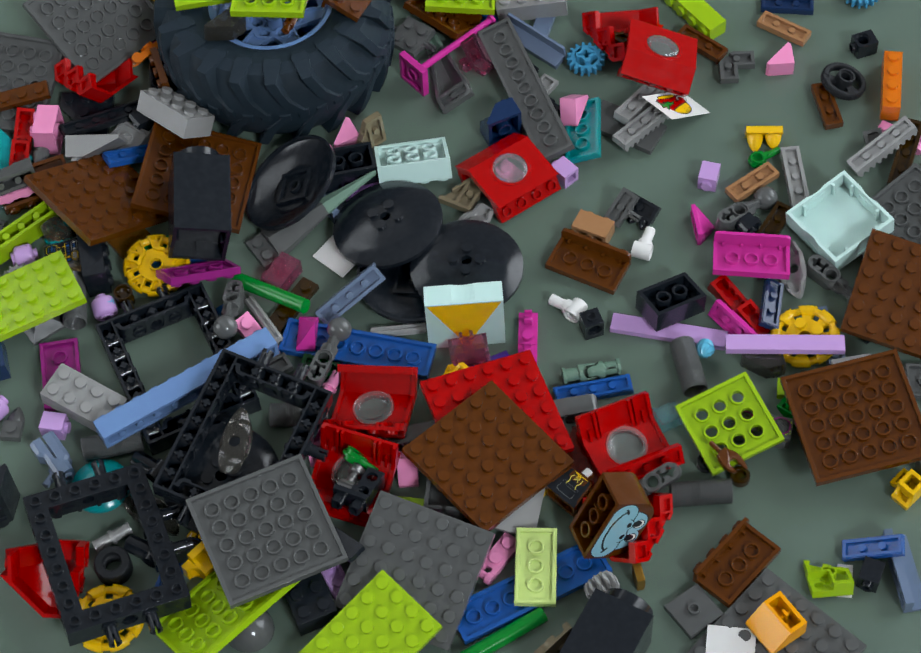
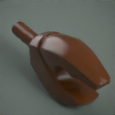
[709,441,748,473]

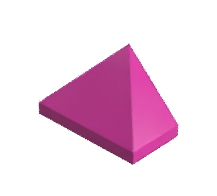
[690,204,715,245]
[296,317,319,351]

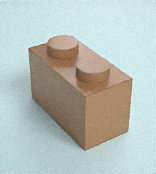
[571,209,615,243]

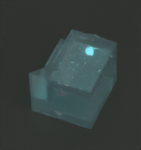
[651,401,683,433]

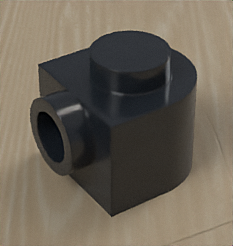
[735,212,762,233]

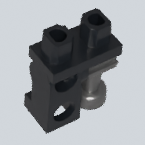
[331,463,385,516]

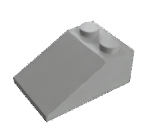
[65,134,128,162]

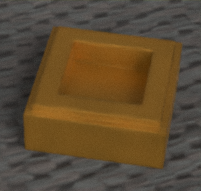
[632,563,645,591]

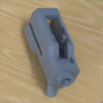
[30,431,75,488]

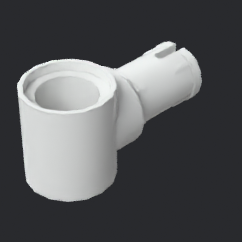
[631,226,655,261]
[548,294,588,323]

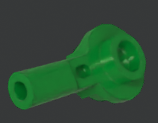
[748,146,780,168]
[342,446,379,476]

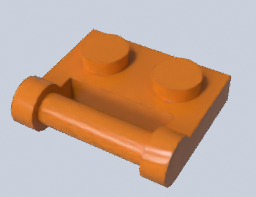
[130,41,158,68]

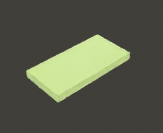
[514,527,557,607]

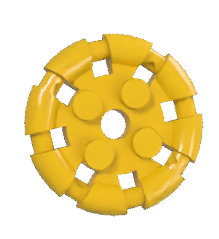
[123,234,191,297]
[770,305,840,368]
[79,584,144,653]

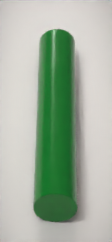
[232,273,310,314]
[460,607,548,653]

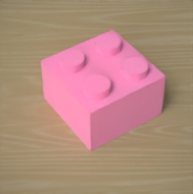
[30,105,65,156]

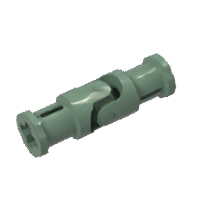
[561,358,622,385]

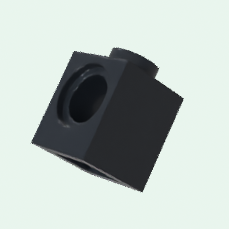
[849,29,879,59]
[579,307,604,340]
[856,556,886,593]

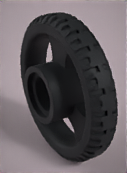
[821,62,866,101]

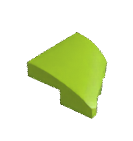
[803,560,854,598]

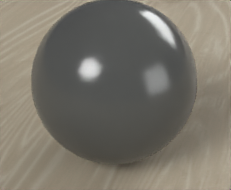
[229,611,275,653]

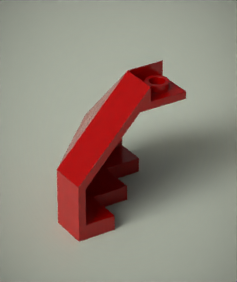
[582,7,663,62]
[54,58,138,103]
[582,492,673,564]
[0,539,89,619]

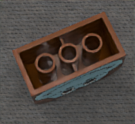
[569,472,654,559]

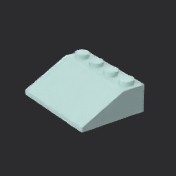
[374,137,452,184]

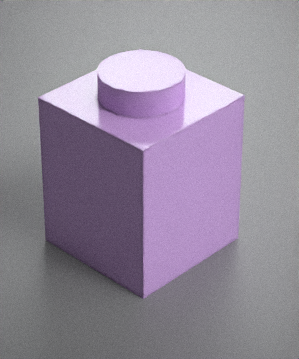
[551,156,578,189]
[697,161,721,192]
[38,411,71,440]

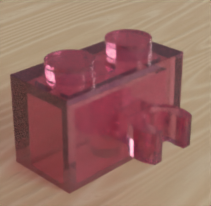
[459,33,495,76]
[261,252,303,291]
[448,330,491,366]

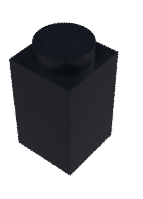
[168,146,232,261]
[559,588,654,653]

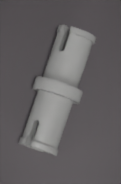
[92,522,133,553]

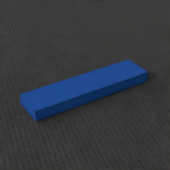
[553,374,634,400]

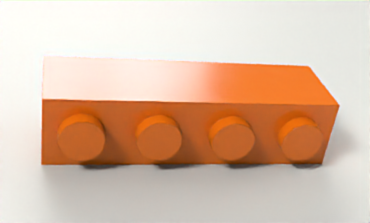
[880,51,903,121]

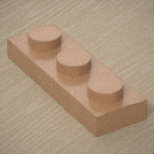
[756,10,812,47]
[725,161,780,203]

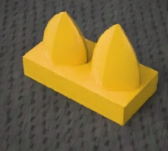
[745,126,783,152]

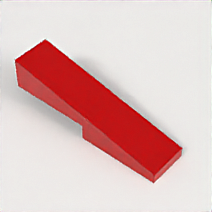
[9,107,36,166]
[707,275,771,334]

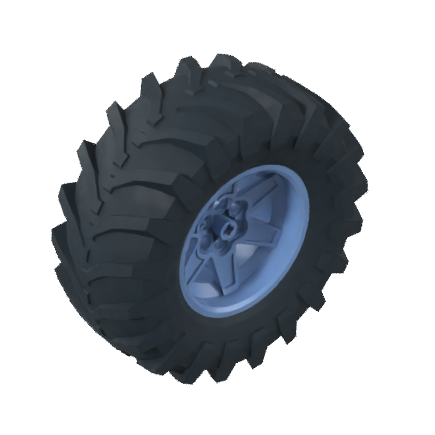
[154,0,395,144]

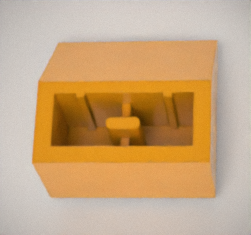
[745,591,807,653]

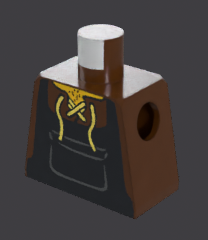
[545,468,594,518]

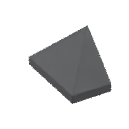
[24,315,66,346]

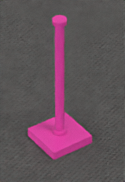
[399,15,496,97]

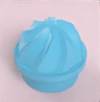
[696,339,715,359]

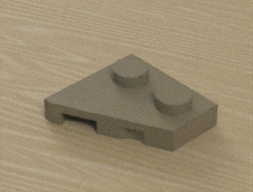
[356,111,387,149]
[438,178,483,213]
[533,622,572,653]

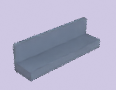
[507,13,567,69]
[315,262,386,325]
[882,528,921,613]

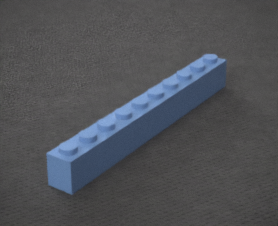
[93,327,280,449]

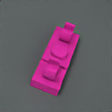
[708,299,758,334]
[518,310,538,363]

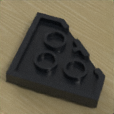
[59,92,115,135]

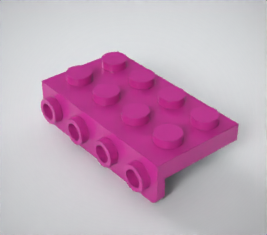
[712,231,791,280]

